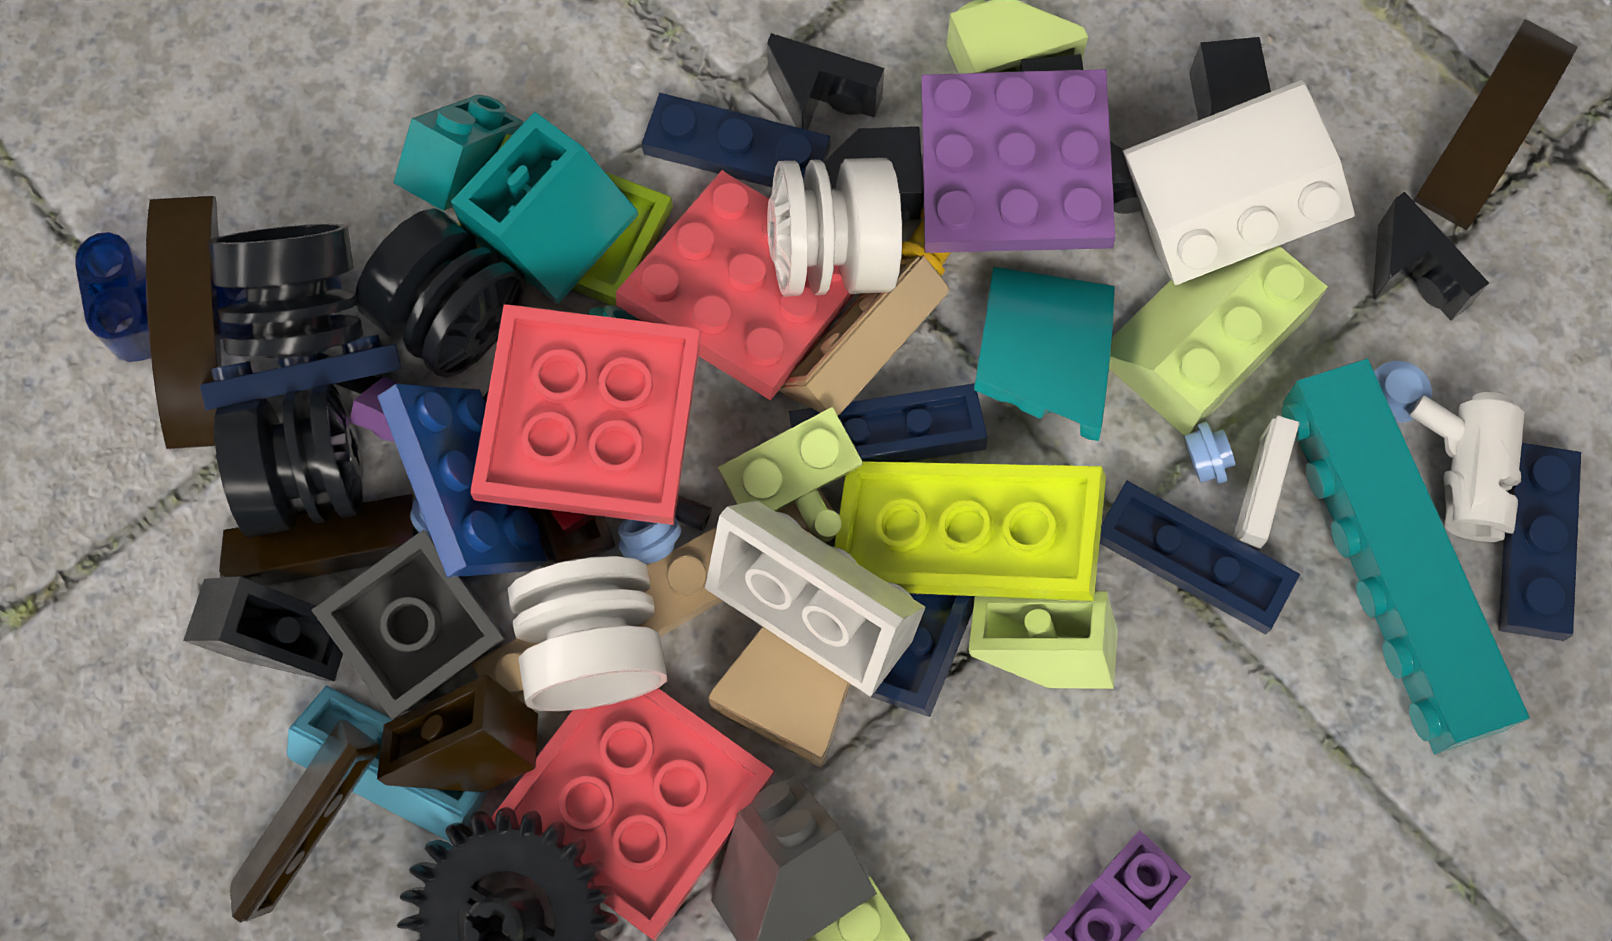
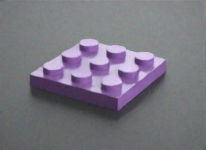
[922,69,1115,253]

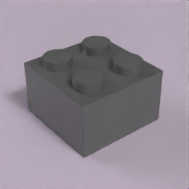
[311,530,508,720]

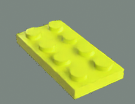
[834,462,1106,601]

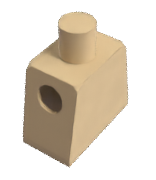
[708,627,851,768]

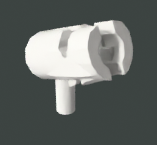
[1409,392,1525,542]

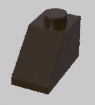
[377,674,538,792]

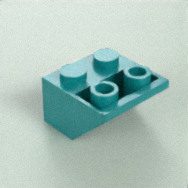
[451,111,638,304]

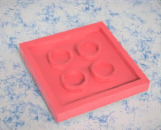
[616,171,854,401]
[470,304,701,525]
[491,688,775,941]

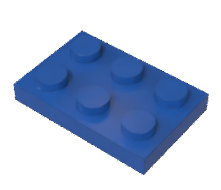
[377,384,548,577]

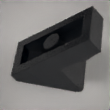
[767,33,884,130]
[1373,192,1489,321]

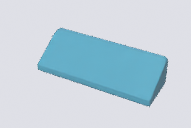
[287,685,489,842]

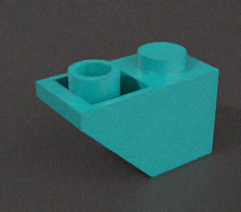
[393,95,525,211]

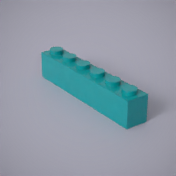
[1281,358,1530,755]

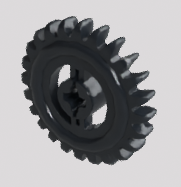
[397,807,618,941]

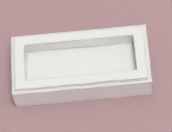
[1233,416,1299,551]

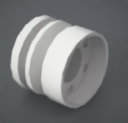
[767,158,902,297]
[508,556,667,711]

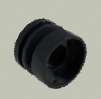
[355,208,526,378]
[207,223,363,359]
[214,384,363,538]

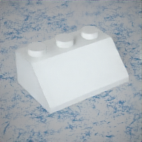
[1123,80,1355,286]
[705,500,926,697]

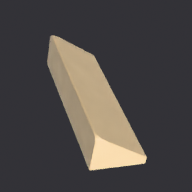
[780,256,949,416]

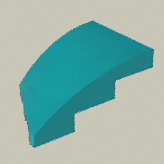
[974,267,1115,441]

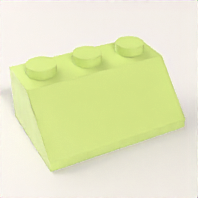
[1109,246,1328,435]

